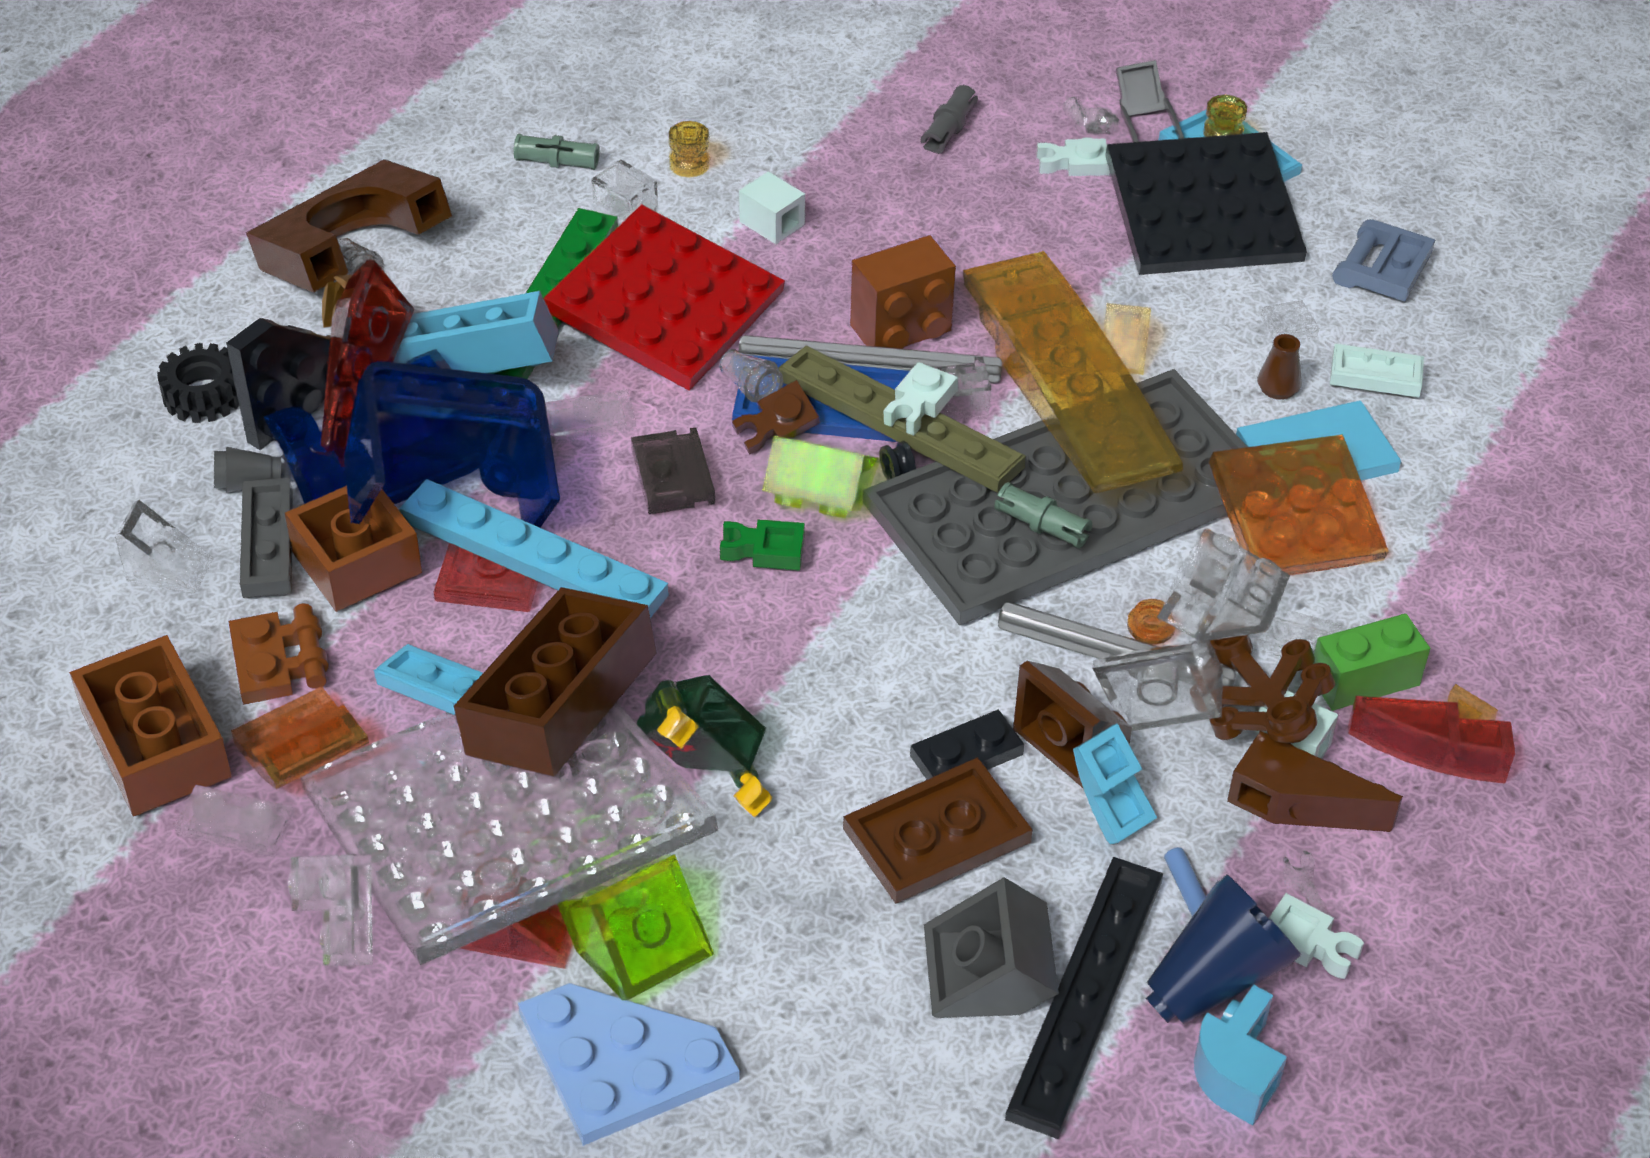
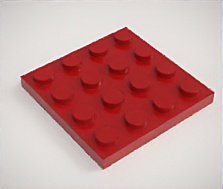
[543,204,785,391]

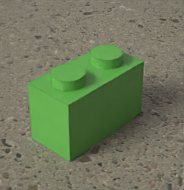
[1313,613,1430,711]

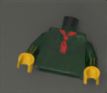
[636,675,772,817]

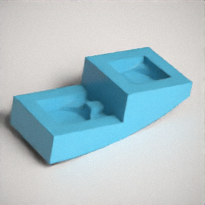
[1073,723,1157,844]

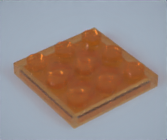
[1209,434,1389,581]

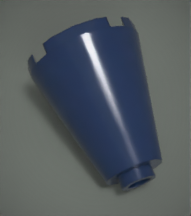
[1146,874,1301,1024]

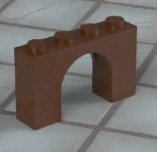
[246,159,452,293]

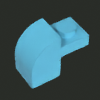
[1194,984,1287,1126]

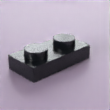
[910,709,1024,780]

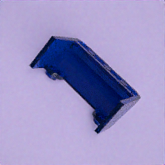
[344,361,560,528]

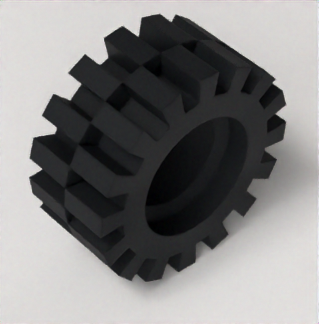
[157,343,239,423]

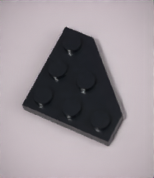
[226,318,356,450]

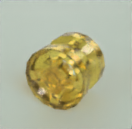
[1203,95,1248,137]

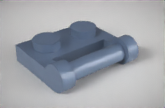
[1332,219,1436,302]

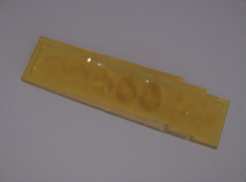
[963,251,1183,494]

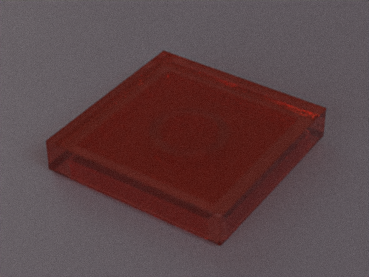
[433,543,538,612]

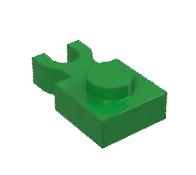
[720,519,805,570]

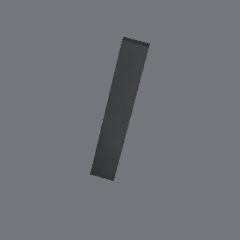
[1005,857,1164,1140]

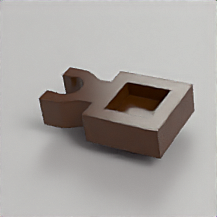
[732,380,820,455]

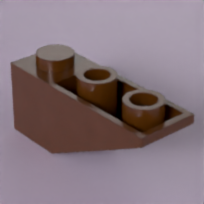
[1227,731,1403,832]

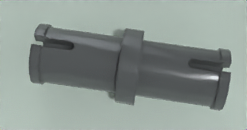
[920,85,978,154]

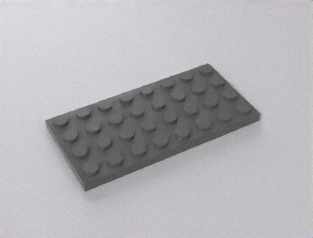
[863,369,1279,626]

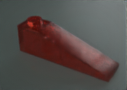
[321,260,415,468]

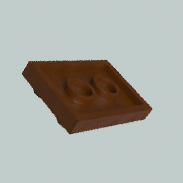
[843,757,1033,904]

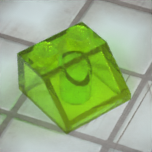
[762,436,880,518]
[556,854,714,1001]

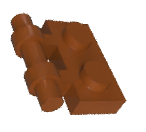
[228,603,329,705]

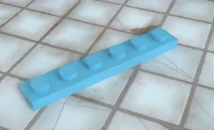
[399,479,669,618]

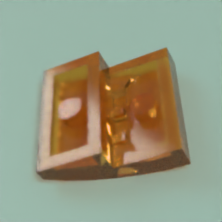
[231,686,369,789]

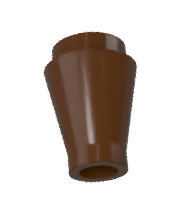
[1257,334,1302,400]

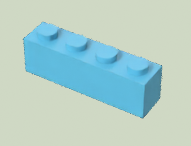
[364,291,559,391]

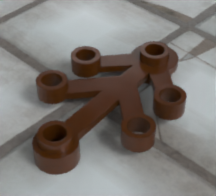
[1191,624,1335,744]

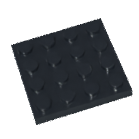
[1105,132,1307,275]

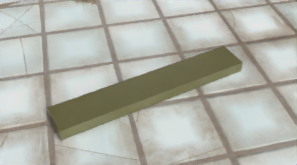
[778,345,1026,493]

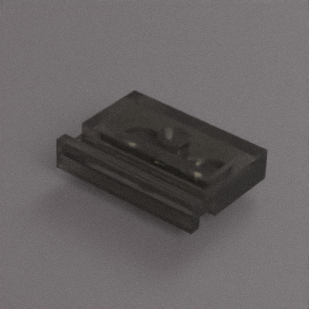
[631,427,715,515]

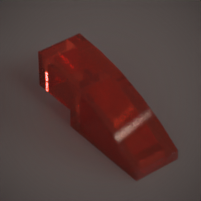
[1348,696,1515,784]

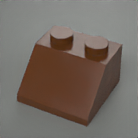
[1013,660,1132,788]

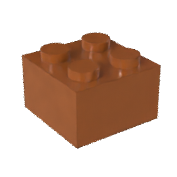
[850,235,956,349]
[285,475,422,612]

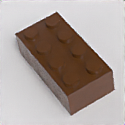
[453,587,657,777]

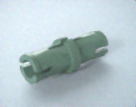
[513,134,600,170]
[994,482,1093,549]

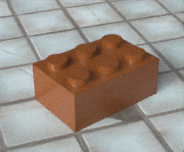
[69,635,232,817]

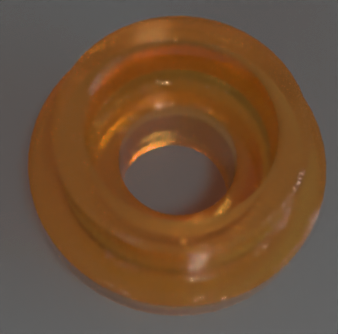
[1127,599,1177,644]

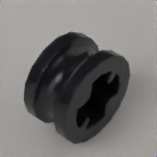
[879,441,916,480]

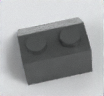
[924,877,1059,1018]

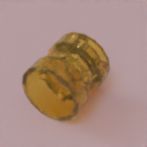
[668,121,710,178]

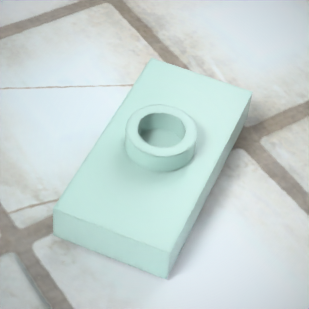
[1329,344,1424,398]

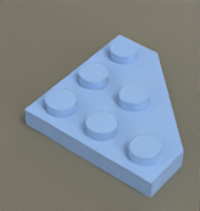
[518,983,740,1146]

